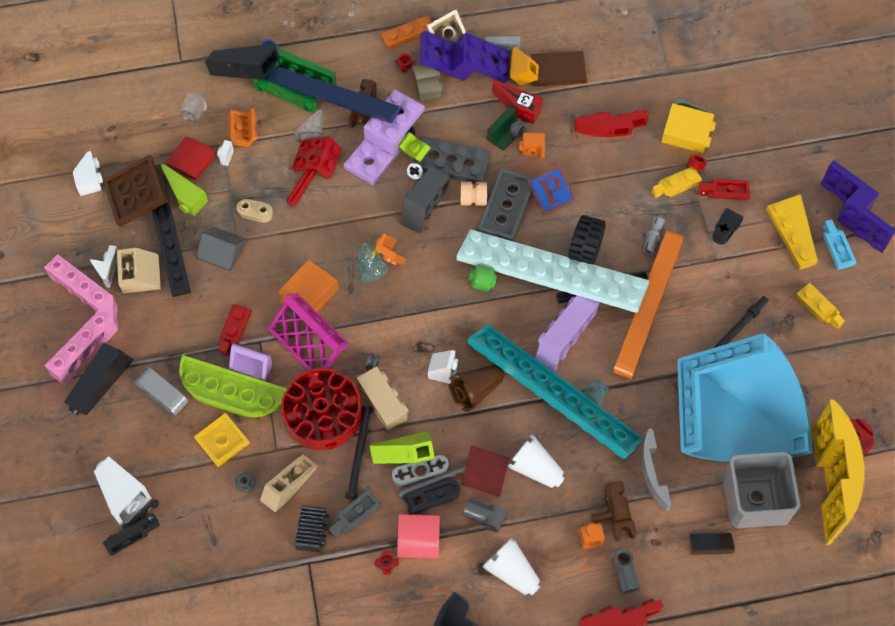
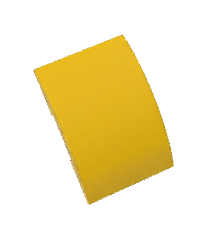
[811,400,864,545]

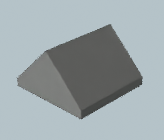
[197,227,247,271]

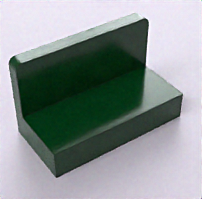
[487,106,518,150]

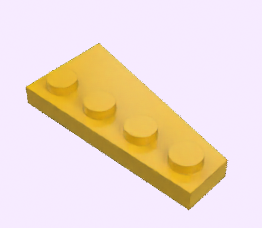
[766,194,818,270]

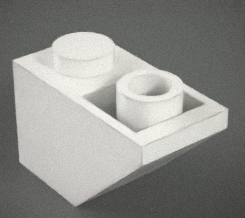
[73,151,103,196]
[428,350,458,384]

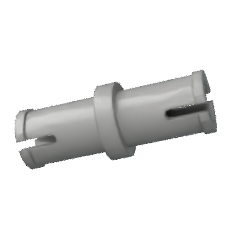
[642,217,665,255]

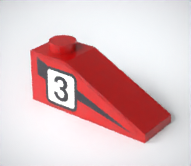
[492,80,543,124]

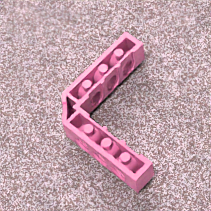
[44,254,118,386]

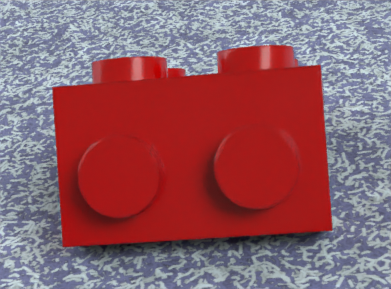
[292,136,342,179]

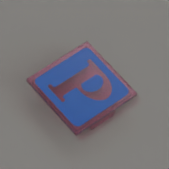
[527,167,576,214]

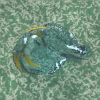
[356,242,388,284]

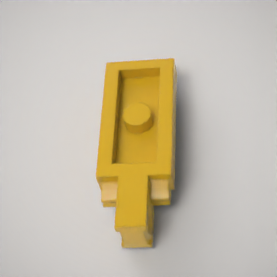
[651,167,702,198]
[795,283,845,330]

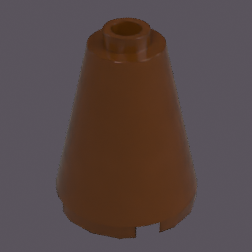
[448,365,504,412]

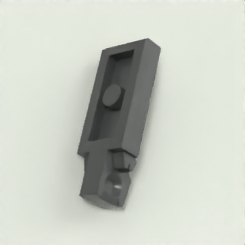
[329,490,381,538]

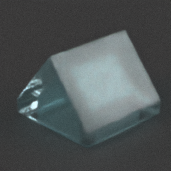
[584,379,610,404]

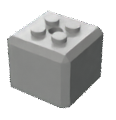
[722,452,801,528]

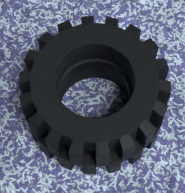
[568,215,606,264]

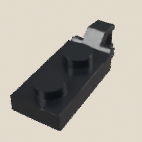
[103,513,160,556]

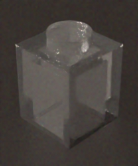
[179,92,208,124]

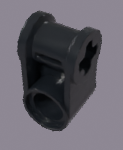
[712,208,743,244]

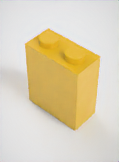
[661,103,716,153]

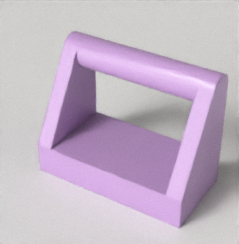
[229,344,273,382]

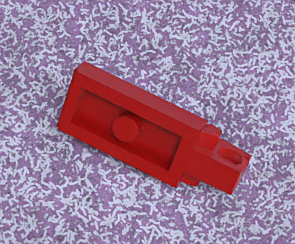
[697,179,750,200]
[219,304,252,356]

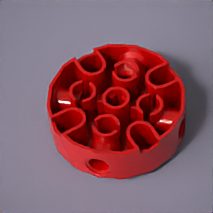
[281,368,362,450]

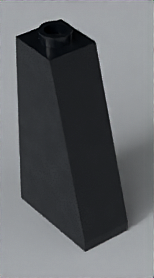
[205,44,280,80]
[64,343,134,415]

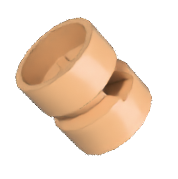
[461,181,487,206]

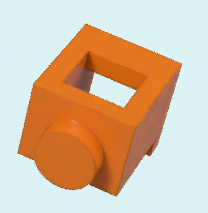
[519,133,545,158]
[578,522,605,550]

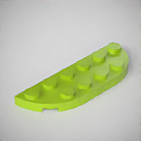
[179,355,287,417]

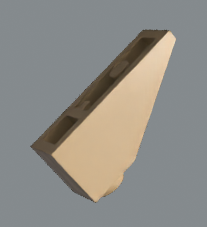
[260,454,318,512]

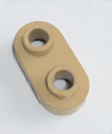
[236,199,273,223]

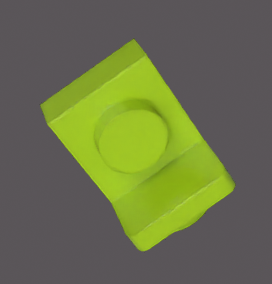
[398,132,430,162]

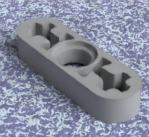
[392,455,449,487]

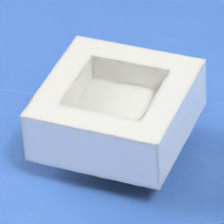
[217,140,234,166]

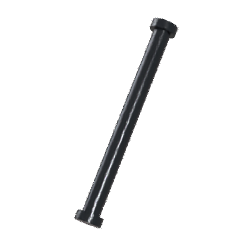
[345,406,373,500]

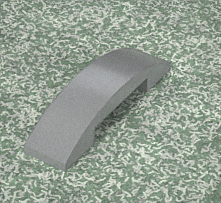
[642,429,672,511]

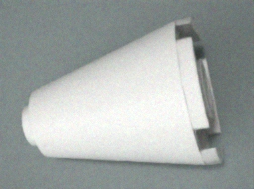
[507,435,565,488]
[483,537,540,596]

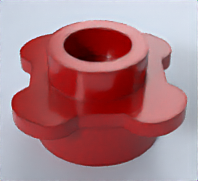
[395,54,416,72]
[374,550,399,575]

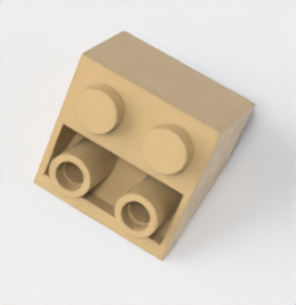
[117,248,161,294]

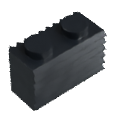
[295,505,330,553]

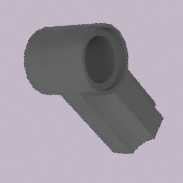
[463,498,507,532]
[612,549,640,593]

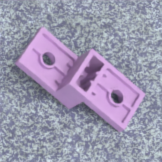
[344,89,425,186]

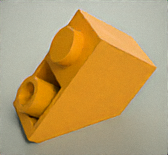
[510,47,539,86]

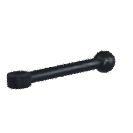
[124,499,159,530]

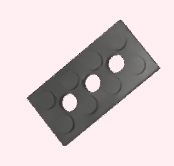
[412,136,491,183]
[478,168,536,242]

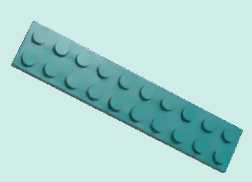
[467,324,644,459]

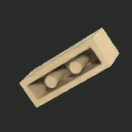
[356,366,409,432]

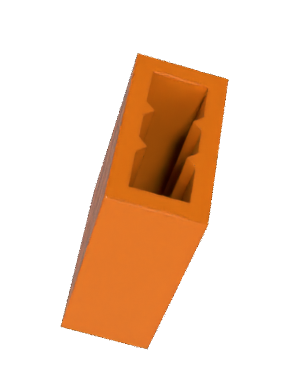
[279,260,339,312]

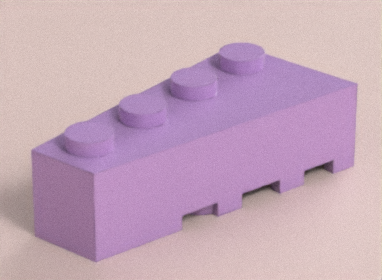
[535,296,600,372]

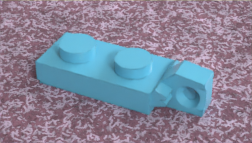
[823,219,856,270]

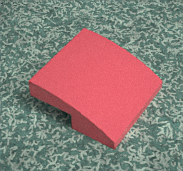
[397,514,440,558]

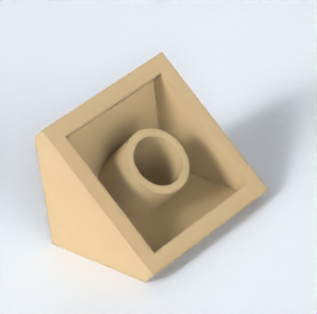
[426,10,466,55]

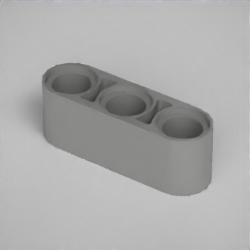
[134,367,189,416]

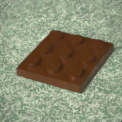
[103,155,168,227]

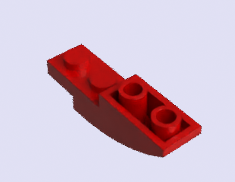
[574,110,648,137]
[578,599,664,626]

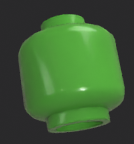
[468,265,497,292]

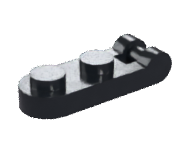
[403,479,461,515]

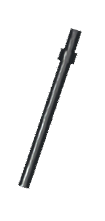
[713,296,769,348]

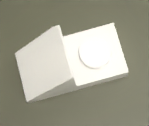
[90,245,118,288]

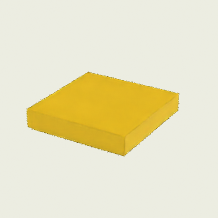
[194,413,250,467]

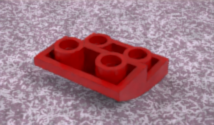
[165,137,217,180]

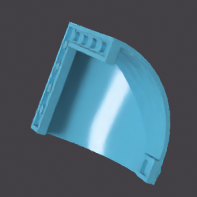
[677,333,813,462]

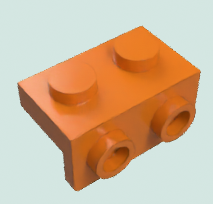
[228,108,257,148]
[374,233,407,265]

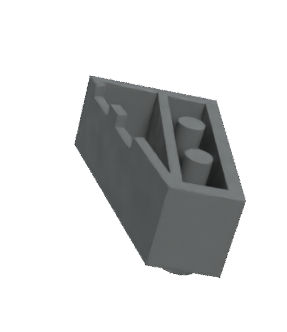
[401,167,450,233]

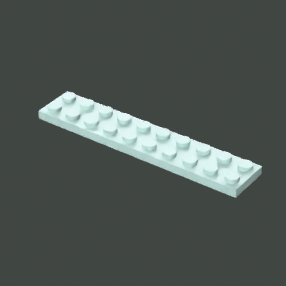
[457,229,649,313]

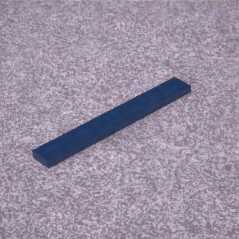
[267,66,400,123]

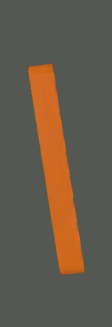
[613,230,685,379]

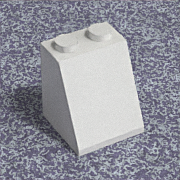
[94,456,152,529]

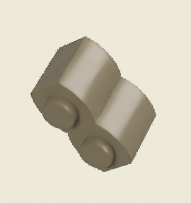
[413,64,444,102]

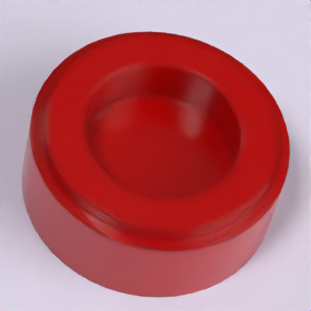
[688,154,707,170]

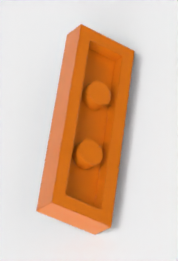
[381,15,432,50]

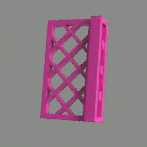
[267,293,349,371]

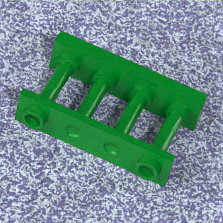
[253,47,336,114]

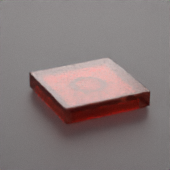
[461,445,509,497]

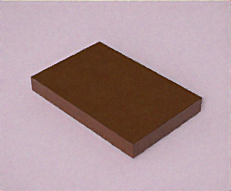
[531,51,587,86]

